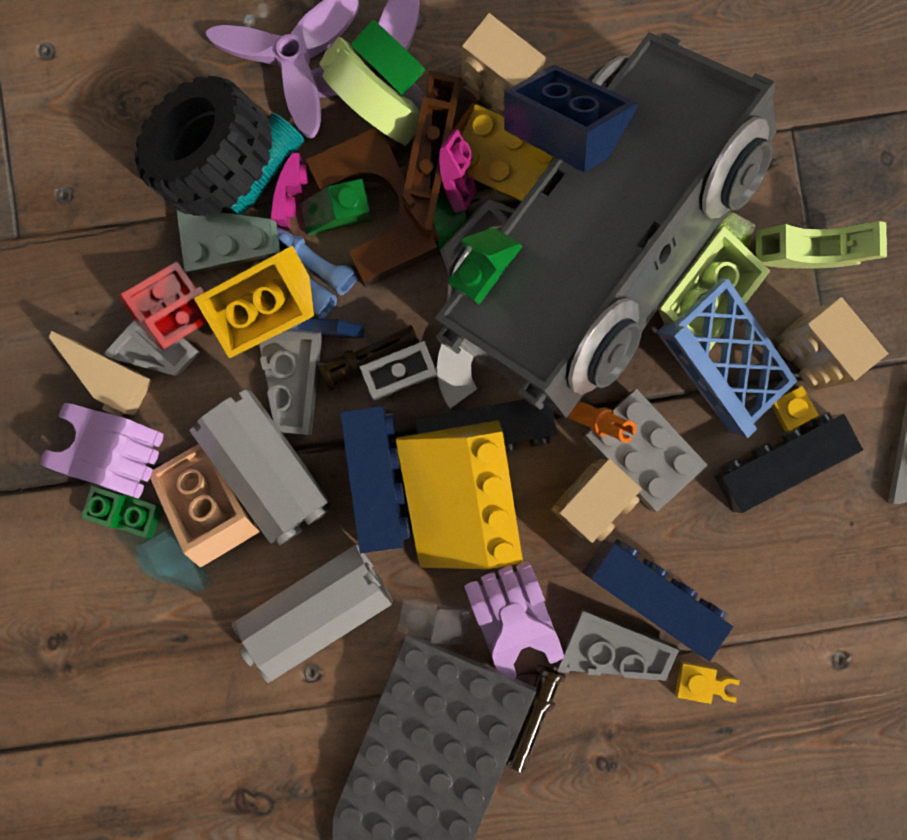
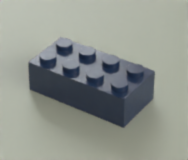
[340,406,411,554]
[582,539,734,662]

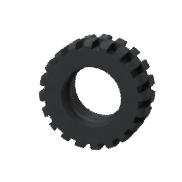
[135,76,272,216]

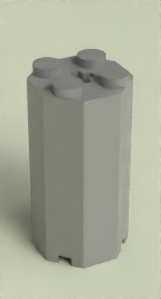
[189,390,331,546]
[231,544,393,683]

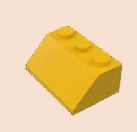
[194,246,314,359]

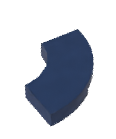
[286,318,364,338]

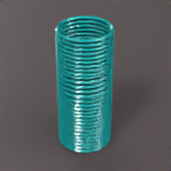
[227,113,305,215]

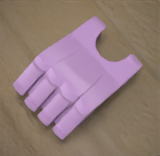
[39,403,164,499]
[464,561,564,678]

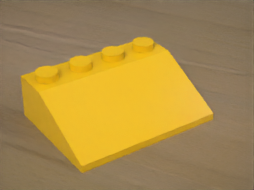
[396,420,523,569]

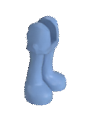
[263,227,359,319]

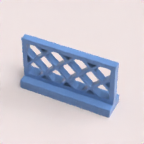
[657,278,797,438]

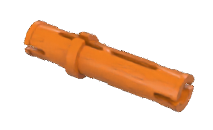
[553,401,636,443]

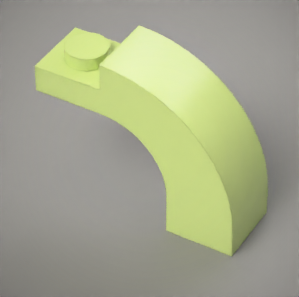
[319,36,420,146]
[756,221,887,268]

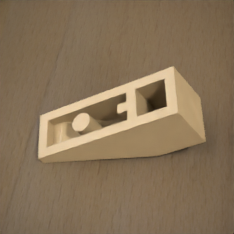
[49,331,153,417]

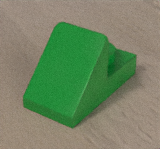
[447,227,522,305]

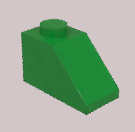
[300,179,372,236]

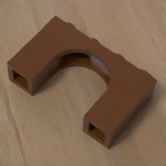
[306,127,440,287]

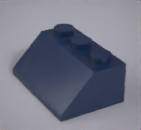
[504,64,638,173]

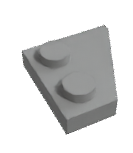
[103,320,200,377]

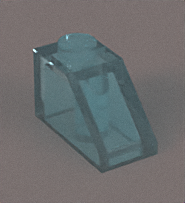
[135,527,213,591]

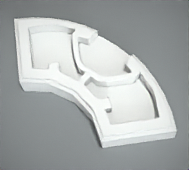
[437,344,477,409]

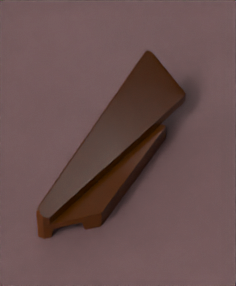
[402,70,462,238]

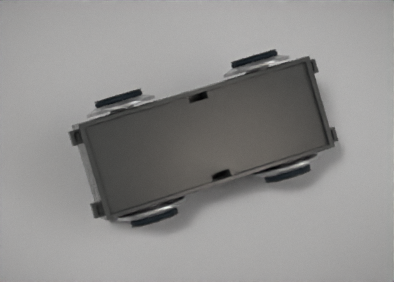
[435,32,776,418]

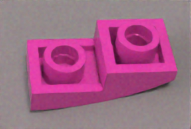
[439,129,477,212]
[271,153,309,228]

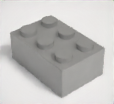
[581,389,708,512]

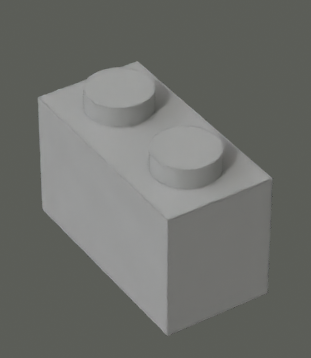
[360,341,438,402]

